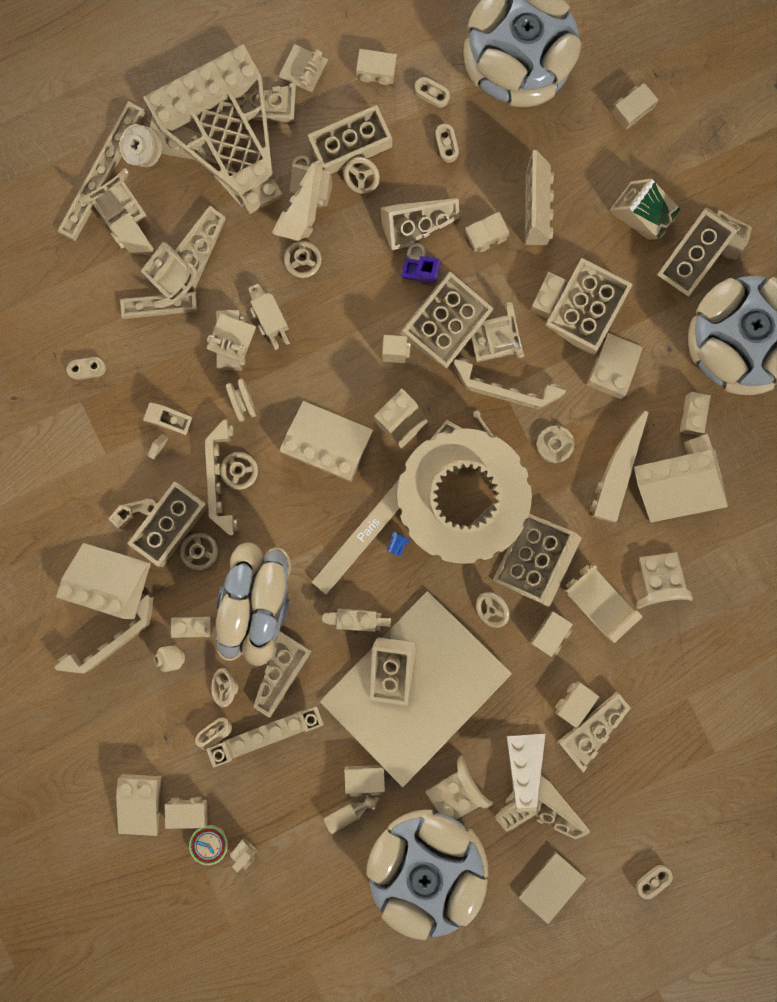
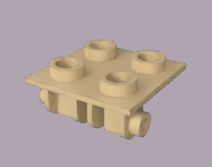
[278,44,328,93]
[207,313,256,363]

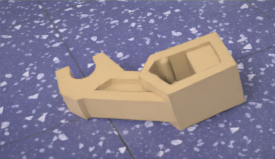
[108,498,157,529]

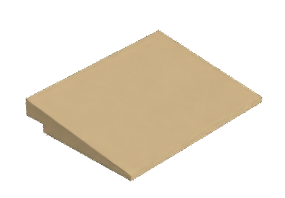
[320,591,512,787]

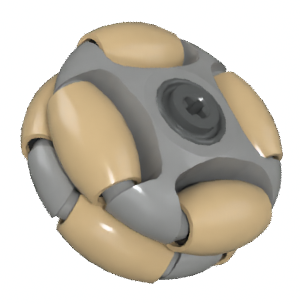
[463,0,581,107]
[688,276,777,395]
[216,543,291,666]
[366,810,489,940]

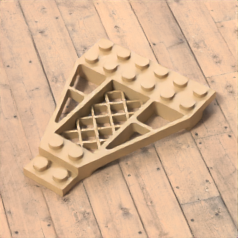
[143,44,283,214]

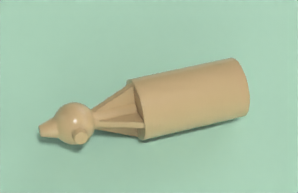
[324,794,380,834]

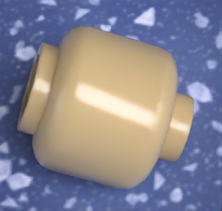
[154,645,185,672]

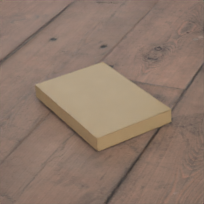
[518,851,586,924]

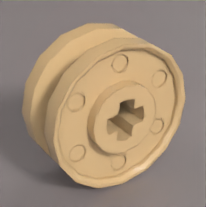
[119,124,162,168]
[226,378,257,422]

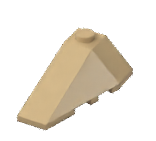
[272,159,323,241]
[380,198,460,250]
[505,775,590,839]

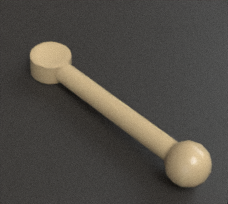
[473,411,494,438]

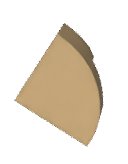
[148,434,168,460]

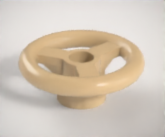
[343,157,380,194]
[284,241,322,278]
[220,452,258,490]
[180,532,218,570]
[476,592,509,628]
[211,668,238,707]

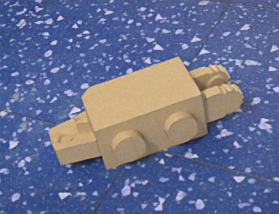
[248,284,290,350]
[322,609,391,632]

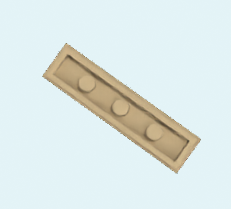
[120,292,198,319]

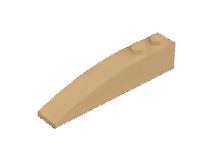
[590,411,649,523]

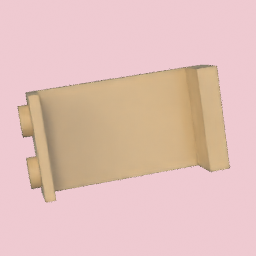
[564,565,642,643]

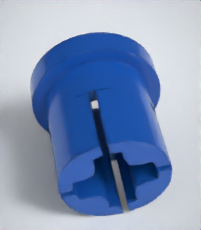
[387,531,410,556]

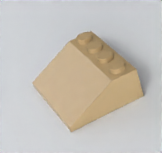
[525,150,554,245]
[546,258,633,356]
[399,272,494,368]
[279,401,373,482]
[634,449,728,523]
[493,514,582,607]
[56,543,151,619]

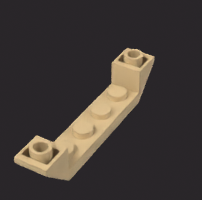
[453,358,566,410]
[205,420,239,536]
[54,594,154,674]
[206,706,324,768]

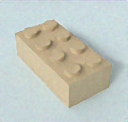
[307,105,392,174]
[657,207,738,297]
[127,481,208,567]

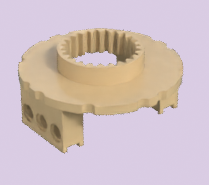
[396,429,532,564]

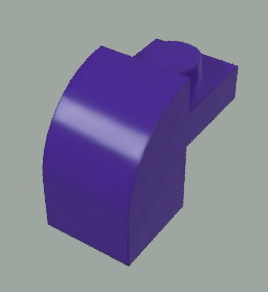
[401,256,441,284]

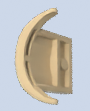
[78,168,147,232]
[141,242,197,308]
[471,302,524,362]
[636,552,693,609]
[425,755,494,820]

